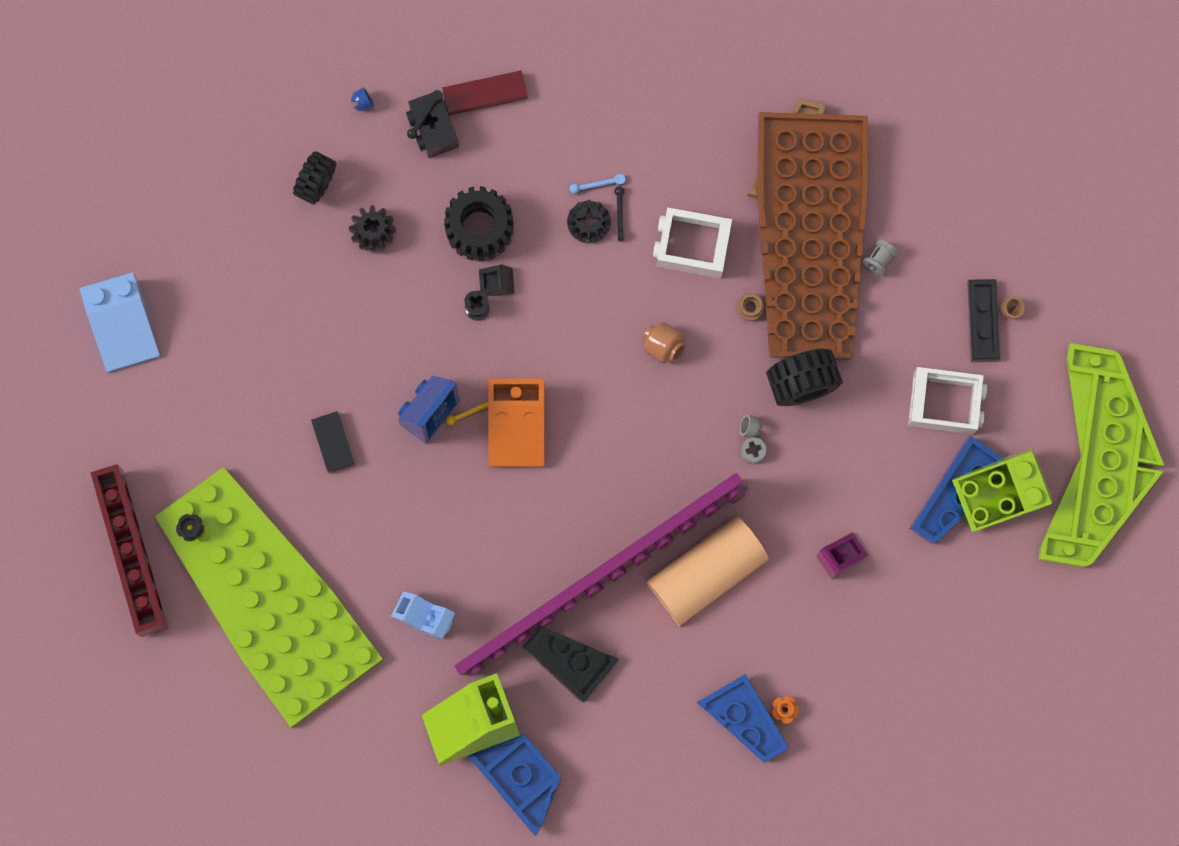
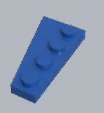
[909,436,1003,544]

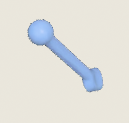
[569,174,625,194]

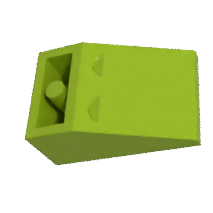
[952,447,1053,532]
[422,673,520,766]

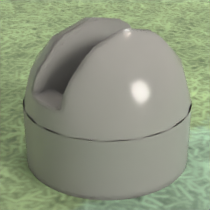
[739,414,763,438]

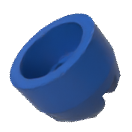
[351,87,374,111]

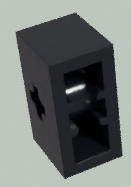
[406,92,459,158]

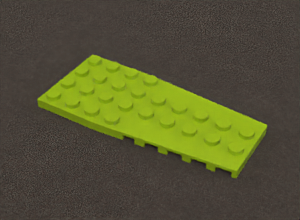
[156,468,383,728]

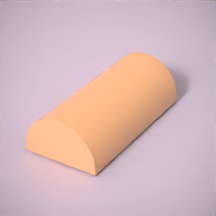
[645,515,769,627]

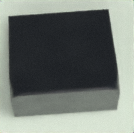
[479,264,515,296]

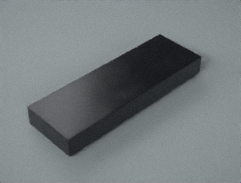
[967,279,1000,362]

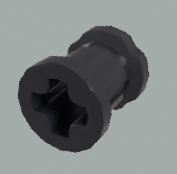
[464,291,490,321]

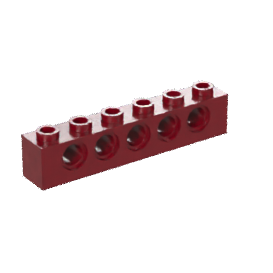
[90,464,168,637]

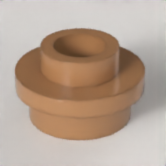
[737,293,765,321]

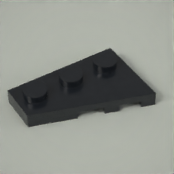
[522,625,619,703]

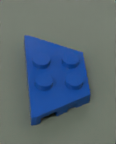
[468,734,562,836]

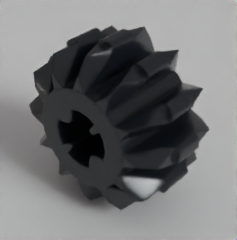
[349,205,396,253]

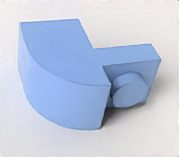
[391,591,455,640]

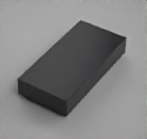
[311,411,355,473]

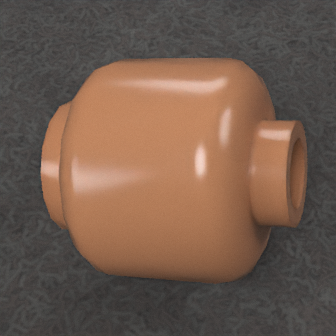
[643,322,686,364]

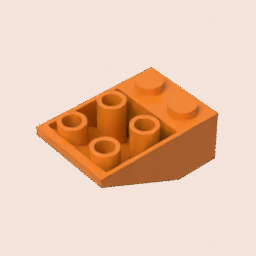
[488,379,545,467]

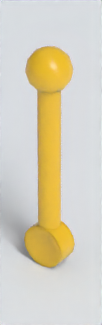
[445,402,488,425]

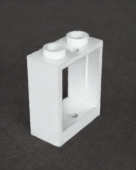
[653,207,732,279]
[908,367,987,435]

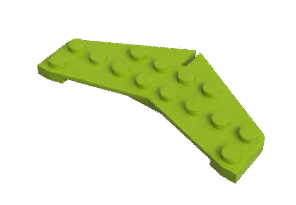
[1038,343,1164,568]

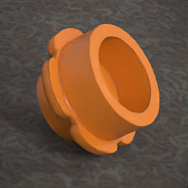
[771,696,799,724]

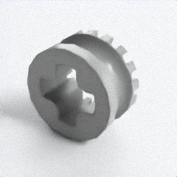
[741,437,766,464]

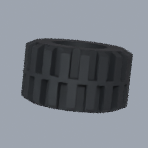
[444,186,514,261]
[766,348,843,406]

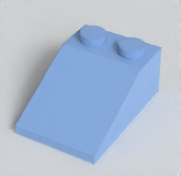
[79,272,161,373]

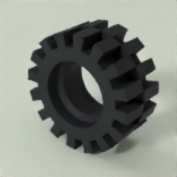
[293,151,336,205]

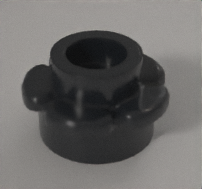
[176,514,204,542]

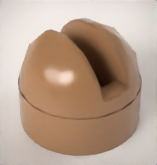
[1001,296,1025,319]

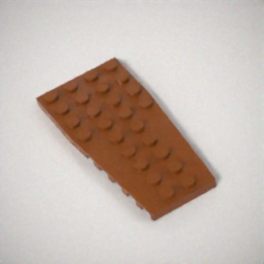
[757,112,868,360]

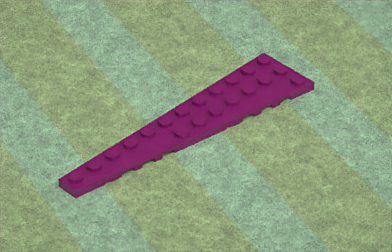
[454,472,748,677]

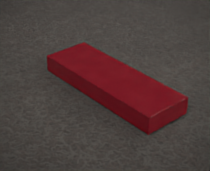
[442,70,528,115]

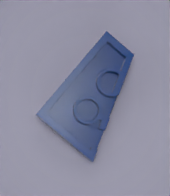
[697,674,789,763]

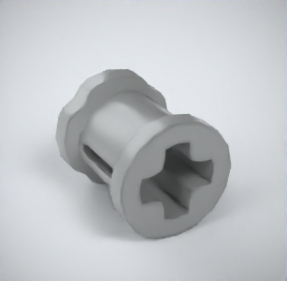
[863,239,898,276]

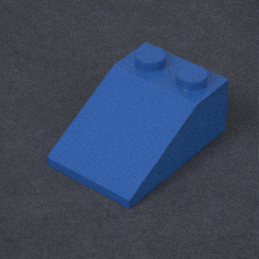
[398,376,460,444]

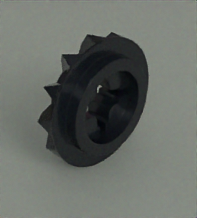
[567,199,611,243]

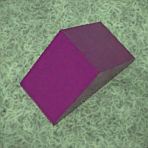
[816,532,868,579]

